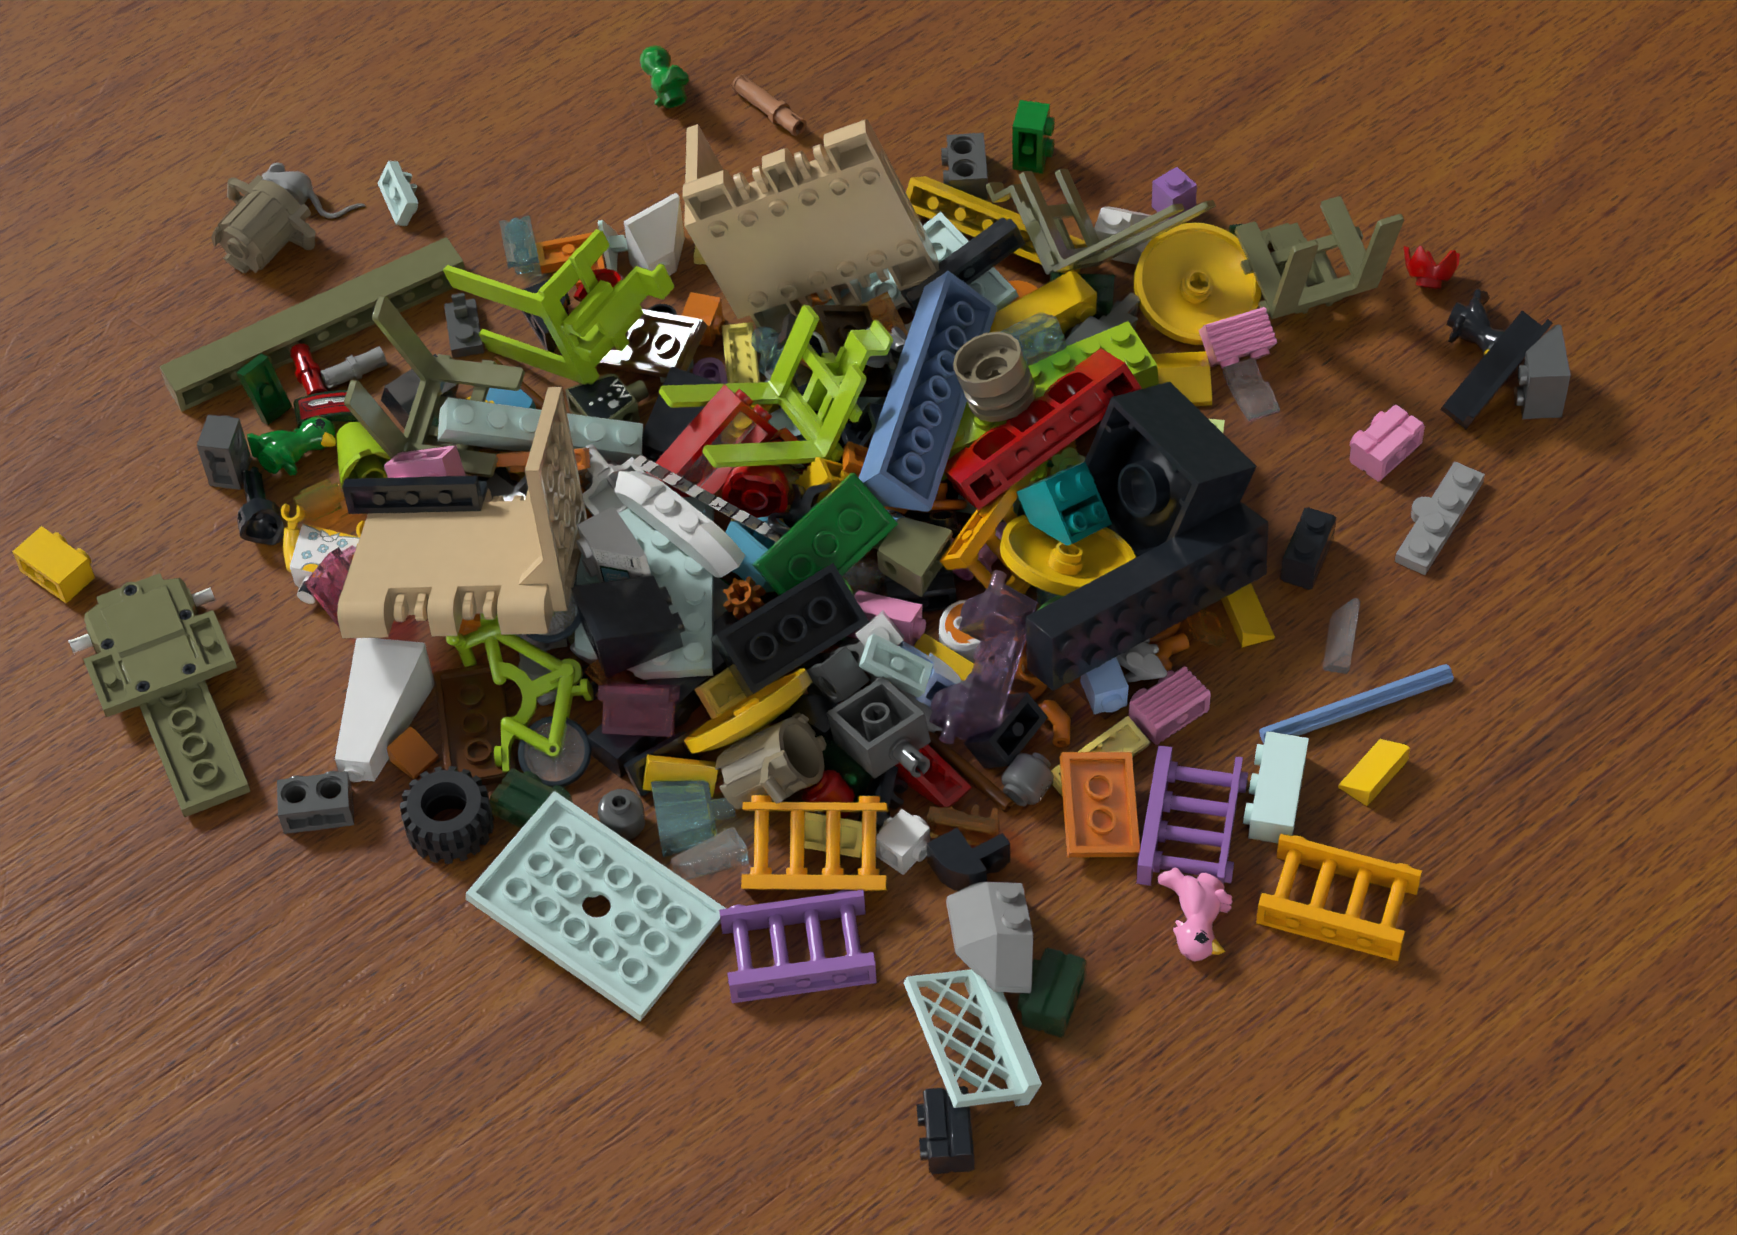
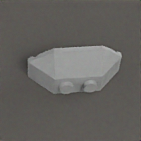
[946,882,1033,993]

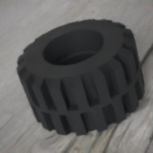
[400,766,494,864]

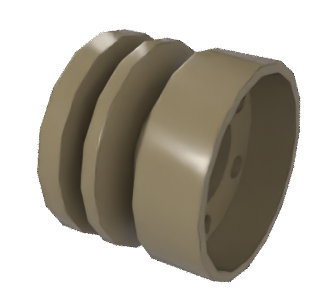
[953,332,1037,422]

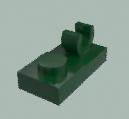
[236,354,293,425]

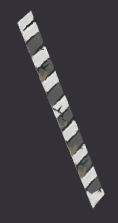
[631,455,783,542]

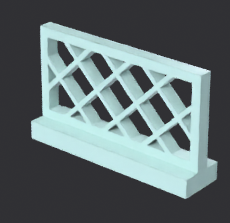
[904,969,1042,1108]

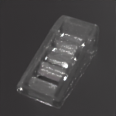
[671,827,749,881]

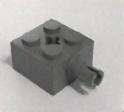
[827,677,931,779]

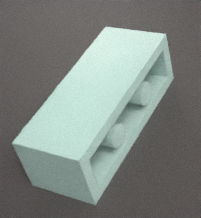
[1243,731,1309,843]

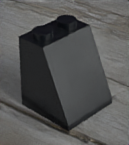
[641,366,722,483]
[571,576,685,678]

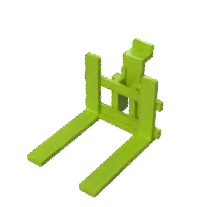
[443,229,674,385]
[659,305,894,468]

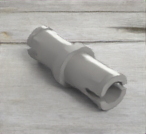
[320,346,387,390]

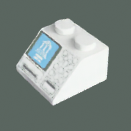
[576,506,651,582]

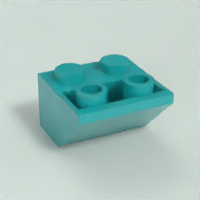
[1016,462,1112,546]

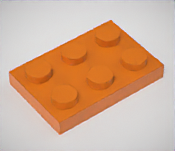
[1060,752,1140,858]

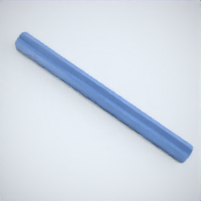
[1259,664,1454,744]

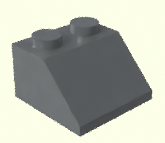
[1514,325,1571,419]

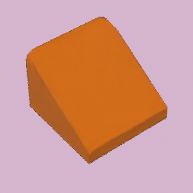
[387,726,439,779]

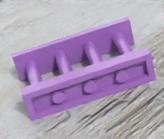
[1136,745,1248,886]
[719,890,877,1003]

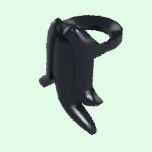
[767,483,831,535]

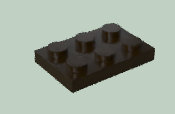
[812,305,893,397]

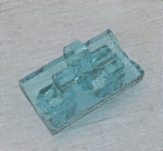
[499,216,539,274]
[751,326,784,376]

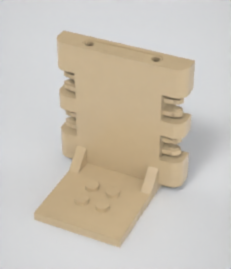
[683,119,939,338]
[337,387,587,638]

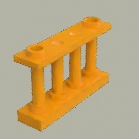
[939,468,1037,612]
[741,795,888,891]
[1256,833,1422,961]

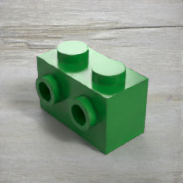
[1012,100,1055,174]

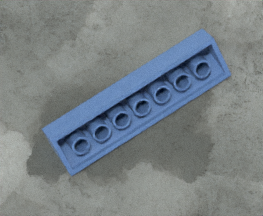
[859,271,997,512]

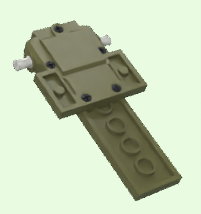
[68,573,251,818]

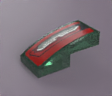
[293,390,359,428]

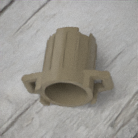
[211,175,315,273]
[715,713,827,809]

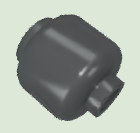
[1001,753,1054,806]
[598,789,646,841]

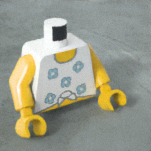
[281,503,365,604]

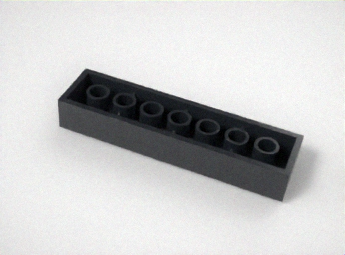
[1025,502,1268,691]

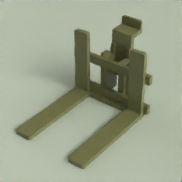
[986,169,1216,275]
[1235,196,1404,319]
[344,295,525,477]

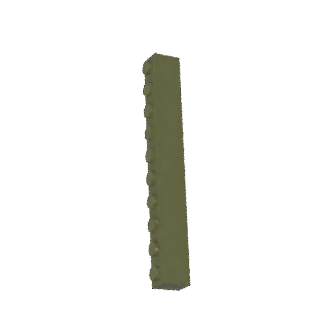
[159,237,465,412]

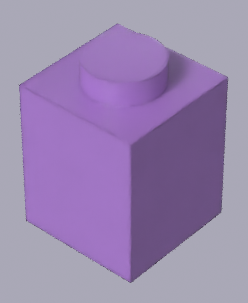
[1151,167,1197,219]

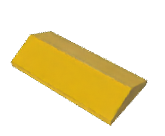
[1151,351,1212,406]

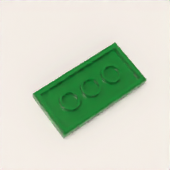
[752,473,898,596]

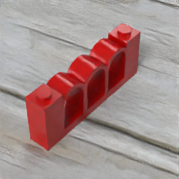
[944,348,1142,510]

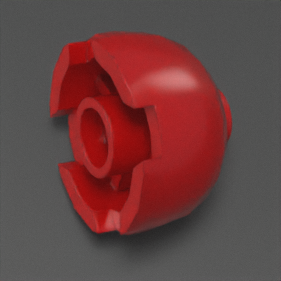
[722,465,789,518]

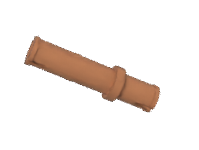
[732,74,807,136]

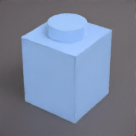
[1081,657,1128,714]

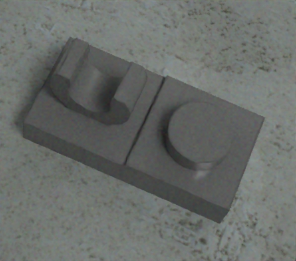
[444,293,484,358]

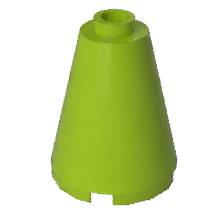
[336,422,391,491]

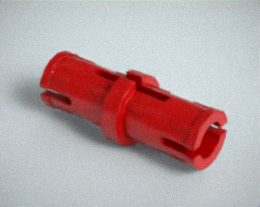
[290,343,327,398]

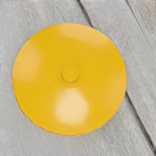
[1134,223,1262,345]
[1000,514,1136,596]
[684,668,812,753]

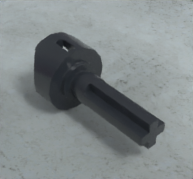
[237,467,284,545]

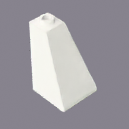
[335,638,434,782]

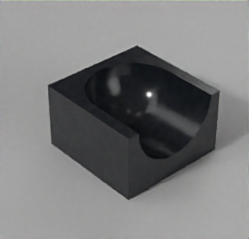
[1084,382,1257,557]

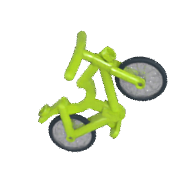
[446,582,593,788]

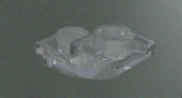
[1222,358,1280,422]

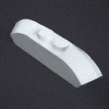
[615,471,745,577]

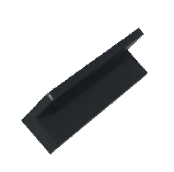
[900,218,1025,312]
[1440,311,1553,430]
[342,476,488,514]

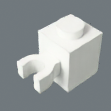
[844,610,905,664]

